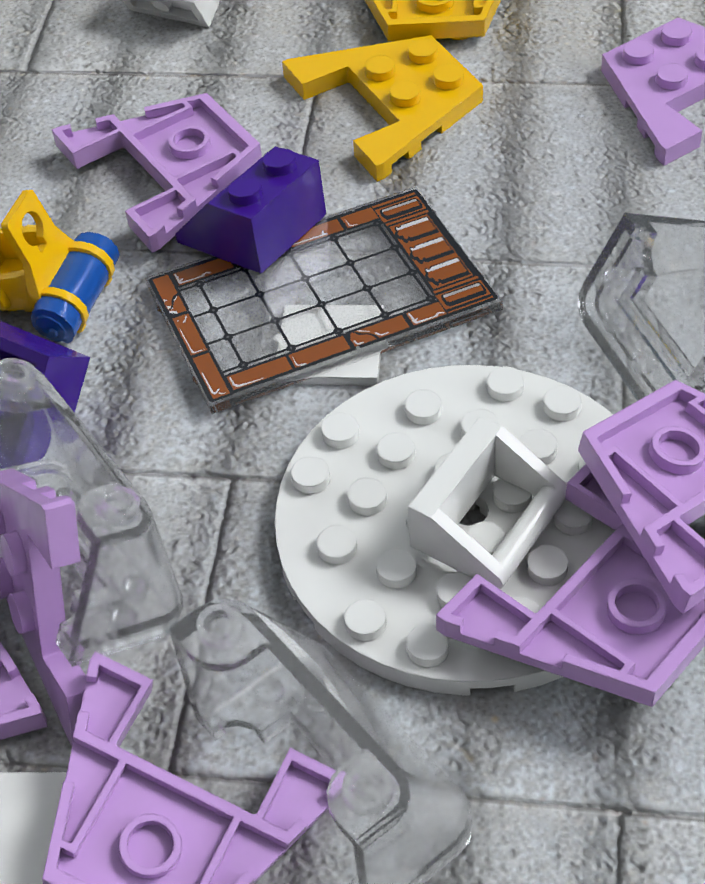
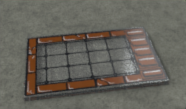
[145,186,503,414]

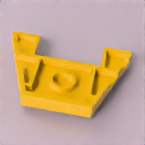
[364,0,501,41]
[282,35,483,182]

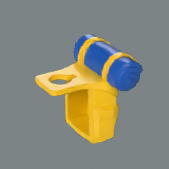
[0,190,120,344]

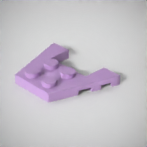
[601,18,705,166]
[52,93,262,253]
[578,380,705,614]
[436,464,705,707]
[0,468,86,746]
[42,651,350,884]

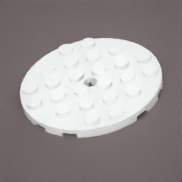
[275,365,615,696]

